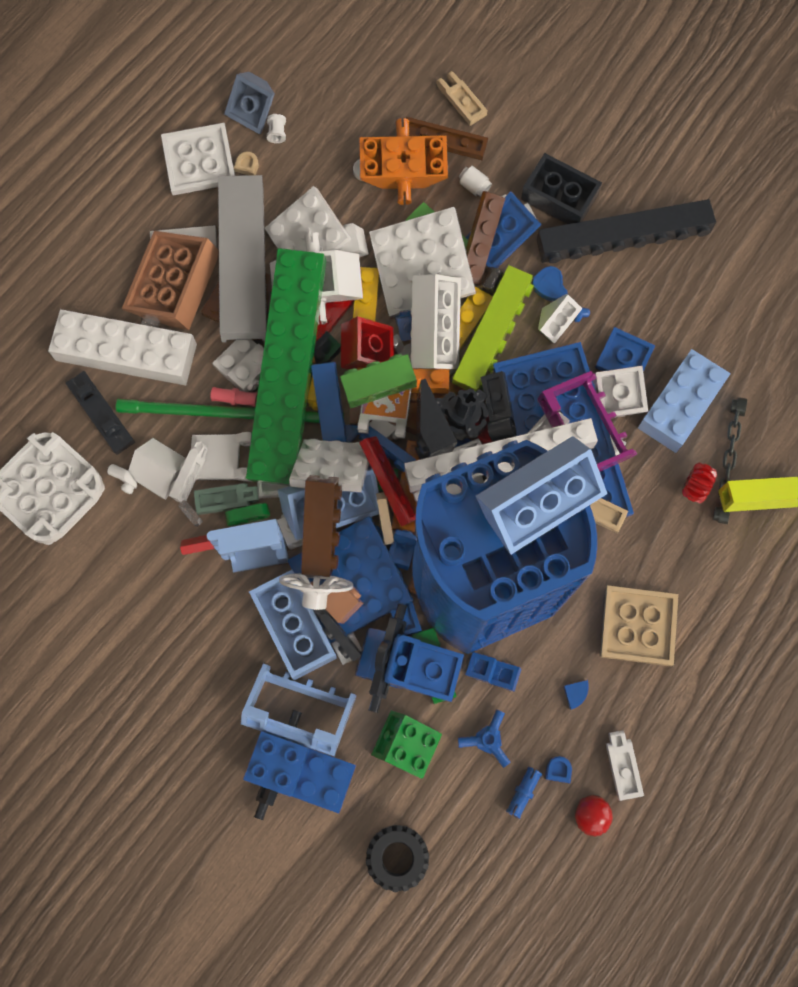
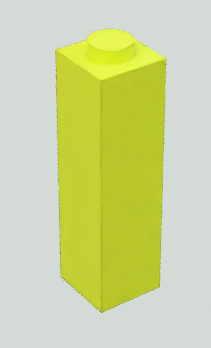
[718,477,798,512]

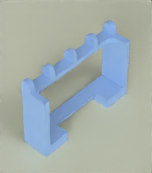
[207,519,289,573]
[241,663,356,756]

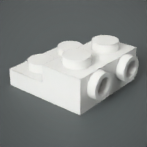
[212,339,264,392]
[593,366,648,418]

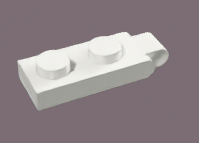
[169,441,208,504]
[606,730,644,801]

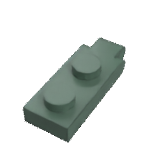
[194,483,259,515]

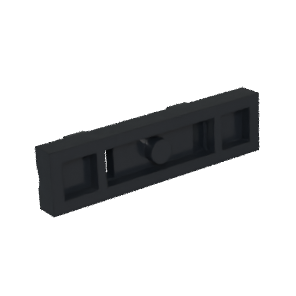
[65,371,136,455]

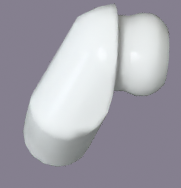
[107,464,137,494]

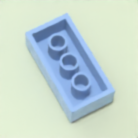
[638,349,731,453]
[249,570,337,680]

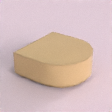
[234,152,259,176]

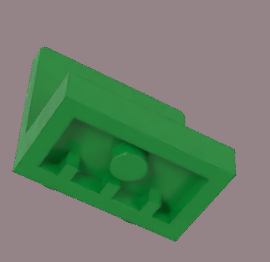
[371,710,442,779]

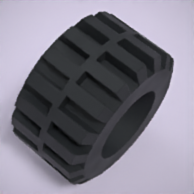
[366,825,429,892]

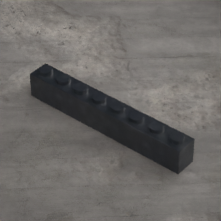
[536,199,717,263]

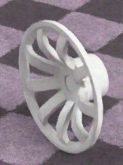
[279,573,353,609]

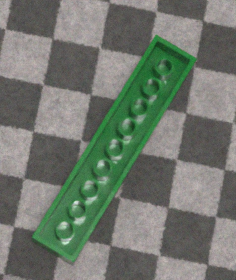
[246,248,326,486]

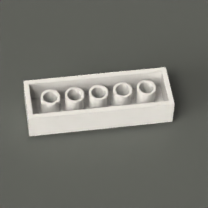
[48,309,197,386]

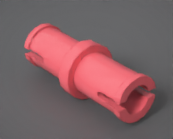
[211,387,258,407]

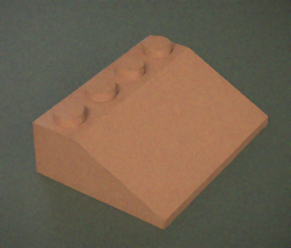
[122,231,219,330]

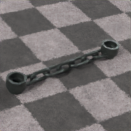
[713,397,748,525]

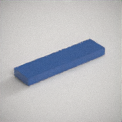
[311,362,348,443]

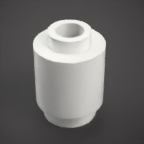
[459,166,492,197]

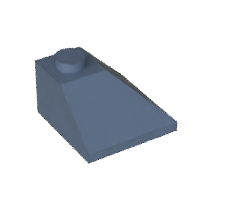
[224,72,275,134]

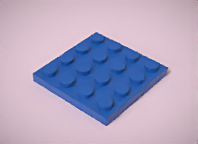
[288,516,413,645]

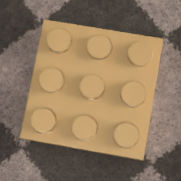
[600,585,678,666]

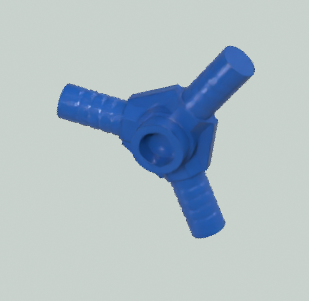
[458,709,511,768]

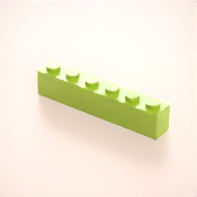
[452,265,534,391]

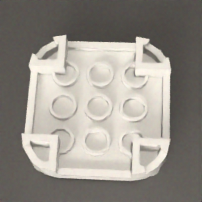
[0,432,105,545]

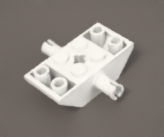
[270,232,363,324]

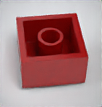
[341,316,394,370]

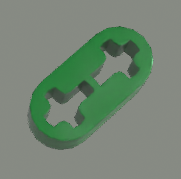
[225,503,270,526]

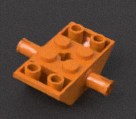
[360,118,448,205]

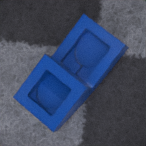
[466,652,521,692]

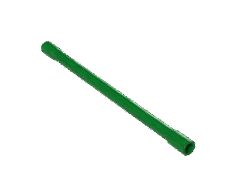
[116,399,344,423]

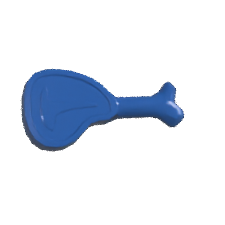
[532,266,590,322]

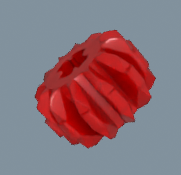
[682,462,717,504]

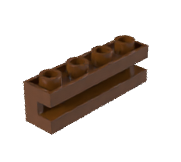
[301,475,342,577]

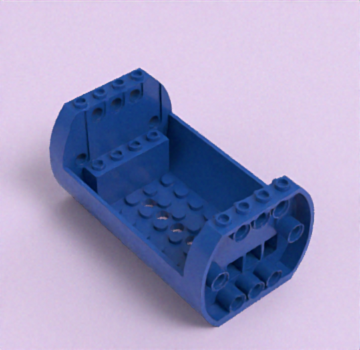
[412,440,597,654]

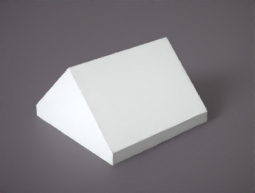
[128,438,186,500]

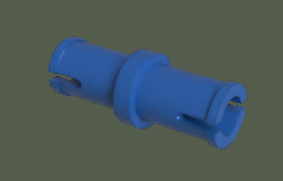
[506,767,542,819]

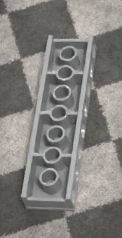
[218,175,267,342]

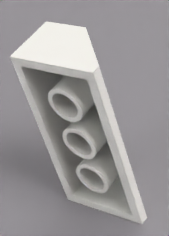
[410,274,461,369]

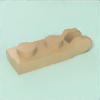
[436,71,488,126]

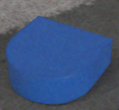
[545,756,572,783]

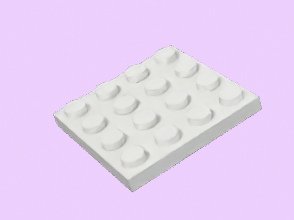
[369,207,476,318]

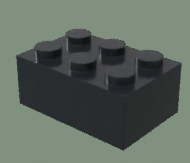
[521,153,602,224]

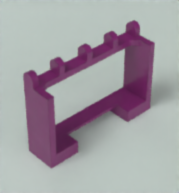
[537,371,637,472]

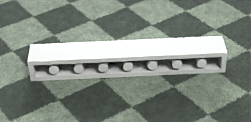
[404,418,598,493]

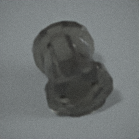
[478,267,504,297]

